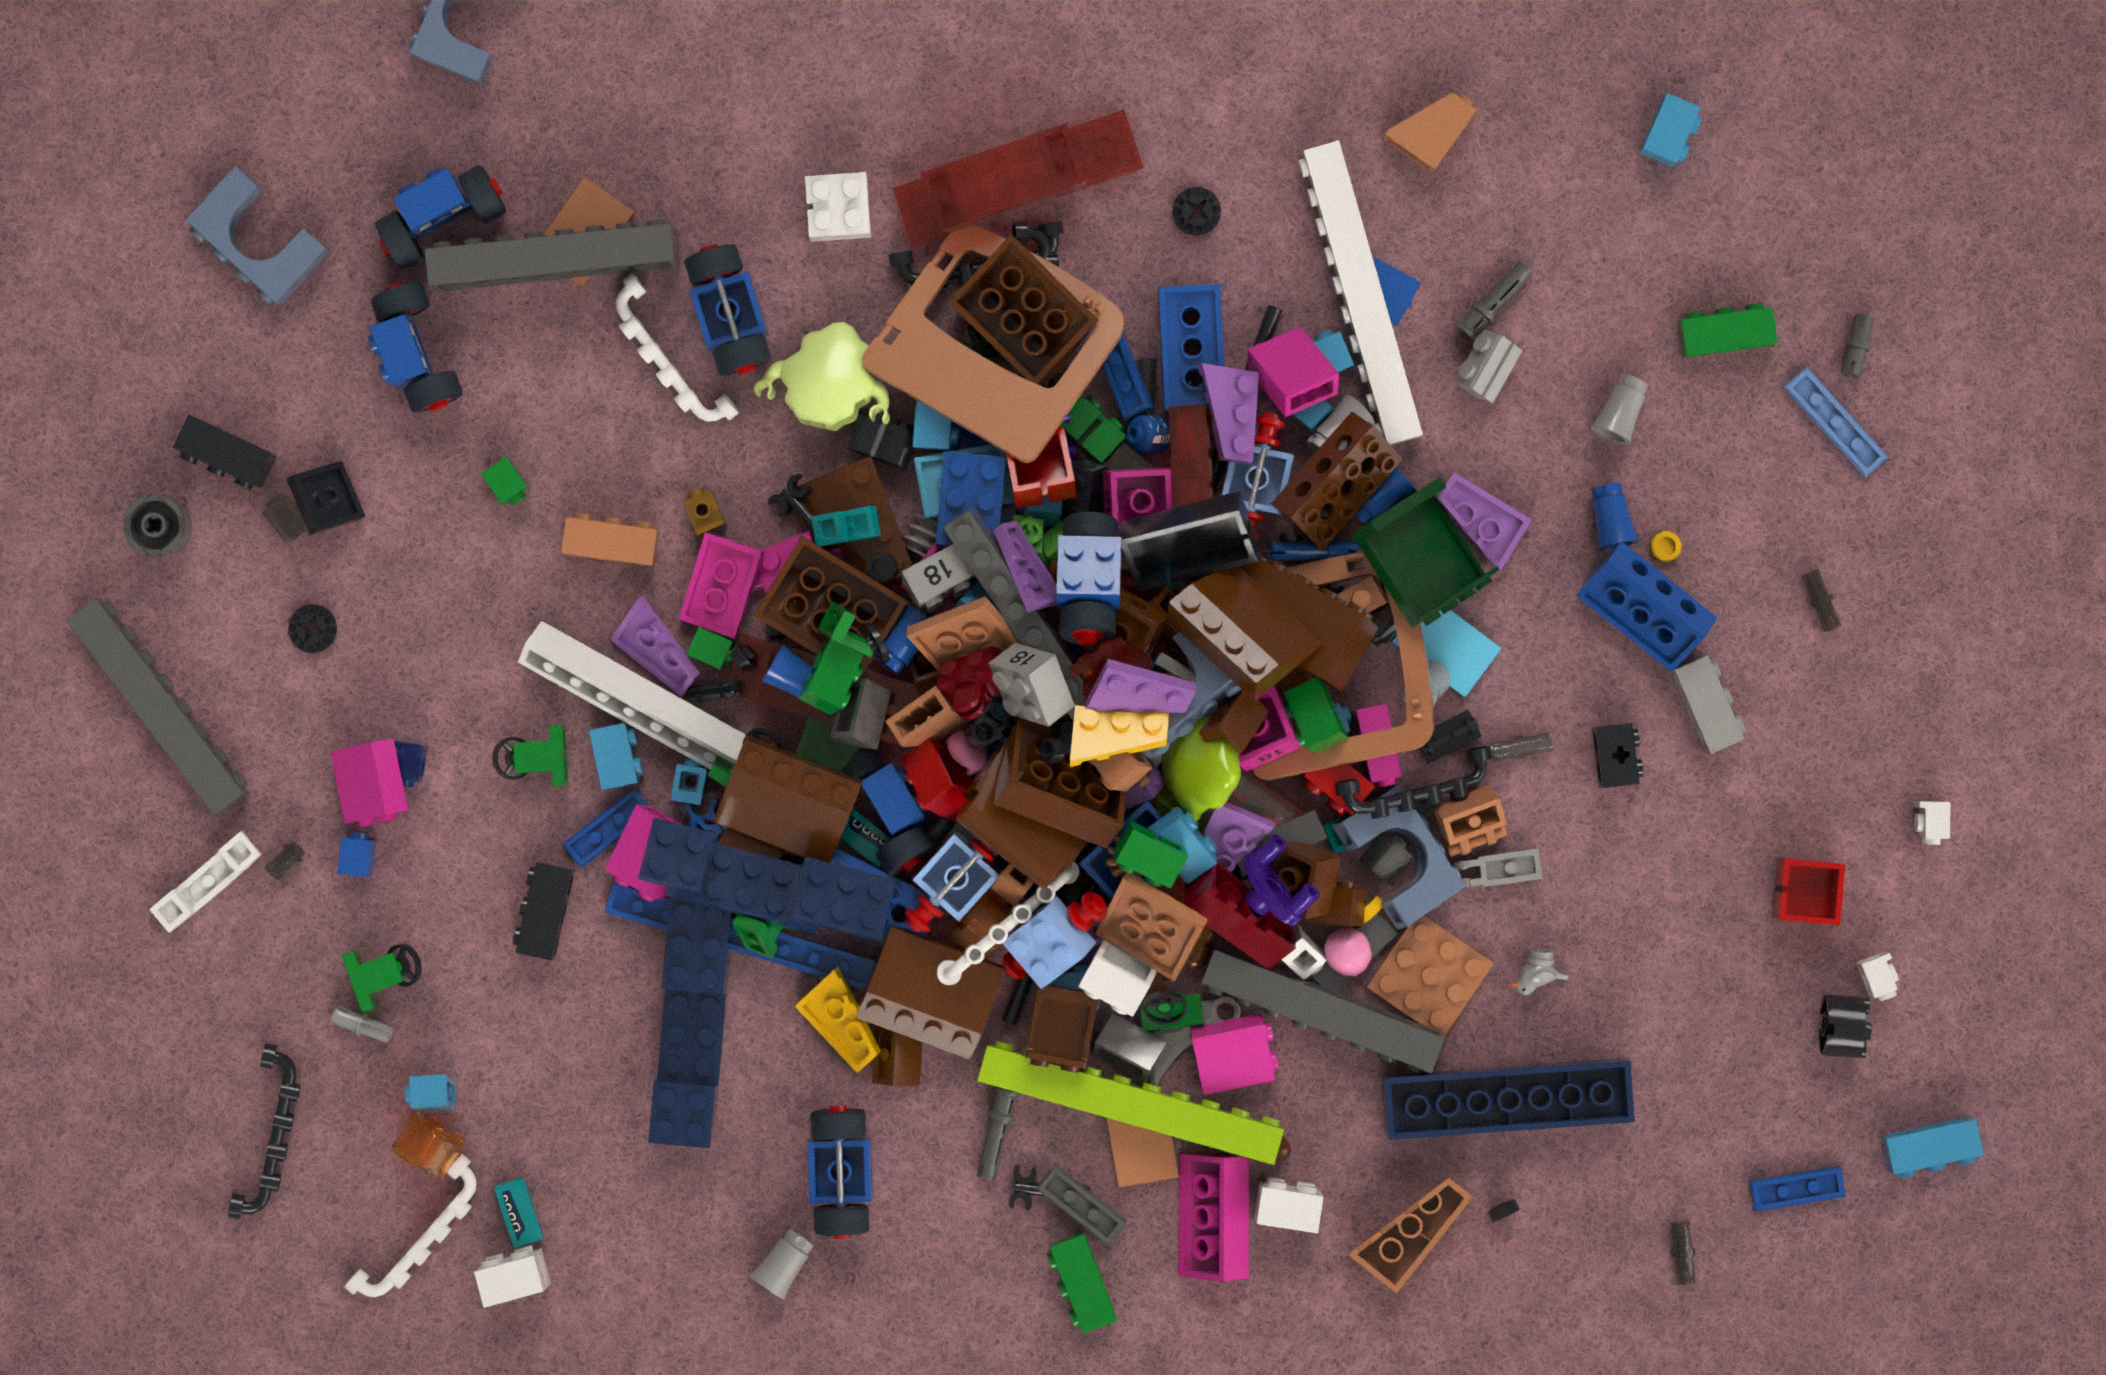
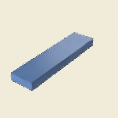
[1783,366,1888,478]

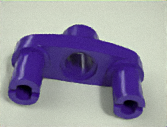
[1244,834,1320,925]

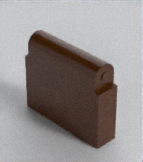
[955,735,1088,889]

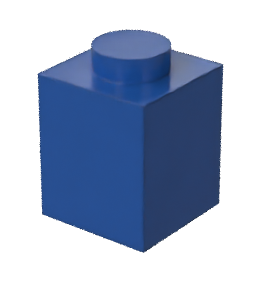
[337,832,376,877]

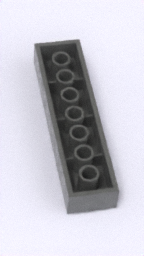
[425,219,681,292]

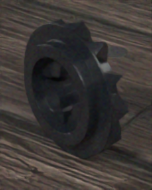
[1172,187,1221,236]
[288,604,337,653]

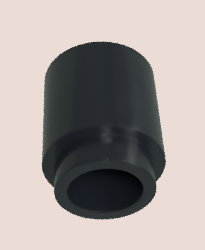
[1371,603,1397,647]

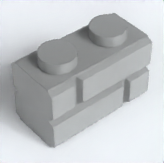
[1454,329,1523,404]

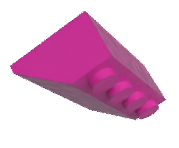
[1179,1153,1249,1282]

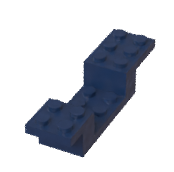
[638,818,896,942]
[648,897,732,1148]

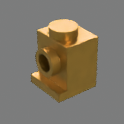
[683,487,727,537]

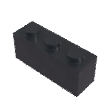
[173,414,277,490]
[512,862,575,961]

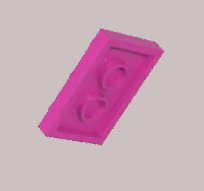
[678,532,765,639]

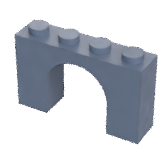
[409,0,517,86]
[186,166,330,306]
[1142,632,1241,759]
[1332,784,1464,929]

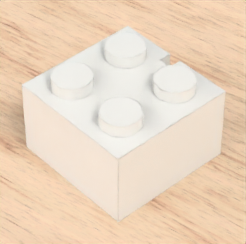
[805,172,872,242]
[1078,940,1157,1017]
[1254,1177,1324,1233]
[474,1245,551,1308]

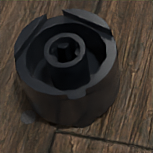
[1818,995,1872,1058]

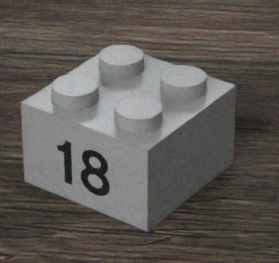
[902,544,975,614]
[989,643,1075,727]

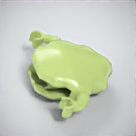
[754,322,890,432]

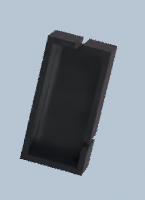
[1120,491,1259,591]

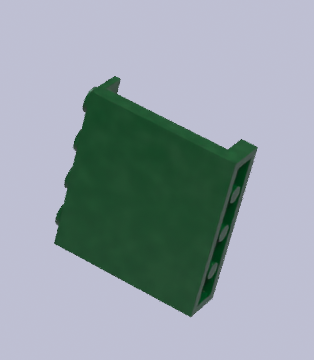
[1352,477,1500,628]

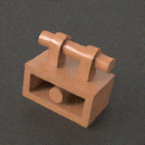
[1088,751,1152,792]
[1432,785,1507,857]

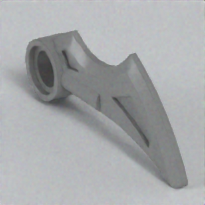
[1150,996,1241,1085]

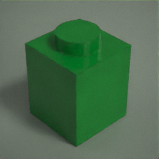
[481,457,530,506]
[687,627,735,670]

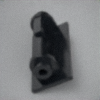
[1420,709,1482,764]

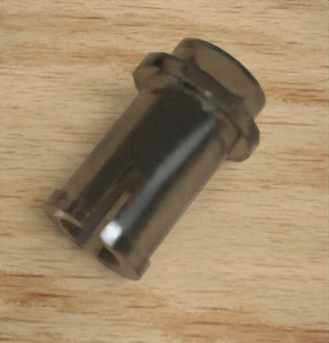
[265,841,305,880]

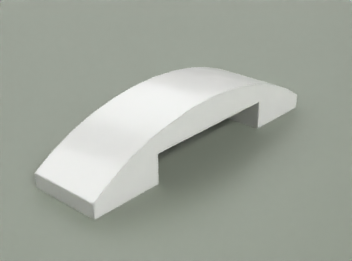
[149,831,262,933]

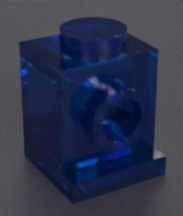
[394,741,428,787]

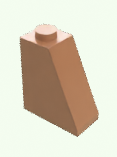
[1383,92,1477,173]
[886,686,970,747]

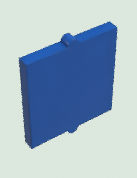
[1373,257,1421,327]

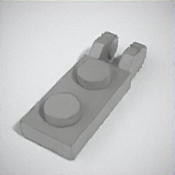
[1454,848,1543,887]

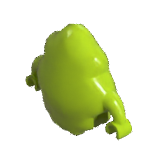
[1161,716,1241,821]

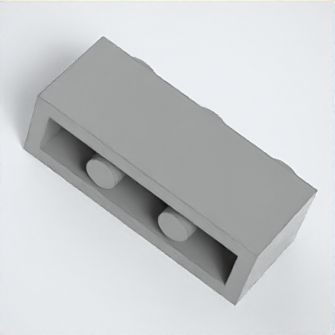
[1671,655,1746,754]

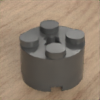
[124,495,193,558]

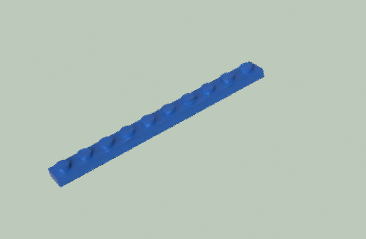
[605,882,875,989]

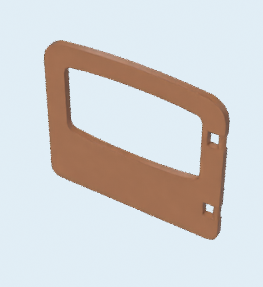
[862,225,1124,463]
[1253,551,1434,781]

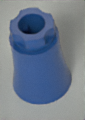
[1355,467,1417,525]
[1591,483,1639,551]
[874,604,928,675]
[761,645,815,697]

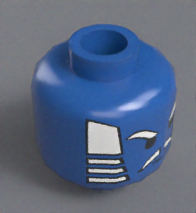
[1127,415,1173,455]

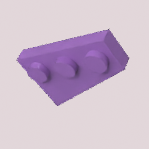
[1198,363,1259,464]
[1437,472,1532,572]
[993,521,1057,612]
[610,596,700,697]
[1086,659,1196,713]
[1203,802,1276,872]

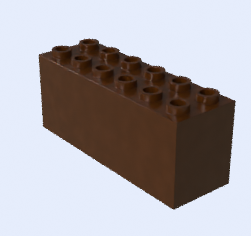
[1174,553,1378,692]

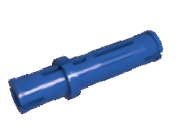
[1267,540,1360,561]

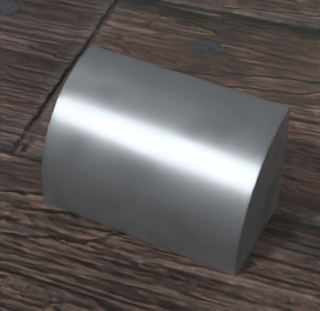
[830,678,891,749]
[1092,1013,1166,1082]

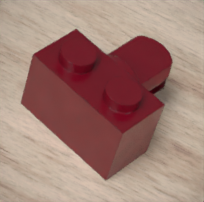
[936,646,1001,721]

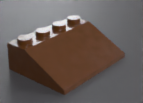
[948,234,1099,387]
[795,456,913,585]
[753,535,908,678]
[1168,566,1322,701]
[994,716,1126,848]
[713,735,863,863]
[856,924,1006,1059]

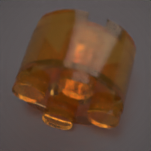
[949,890,1012,960]
[392,1111,467,1179]

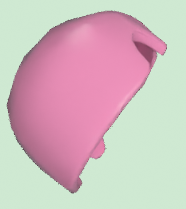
[945,730,988,776]
[1324,927,1372,977]

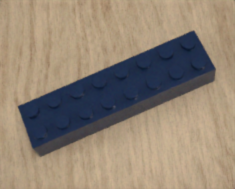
[1381,1058,1635,1140]

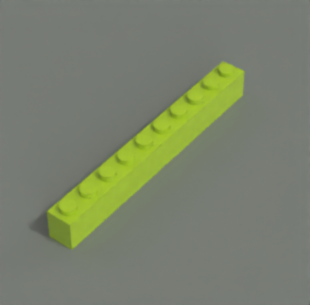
[978,1040,1285,1165]

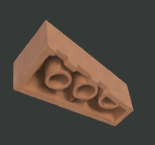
[1348,1177,1473,1294]

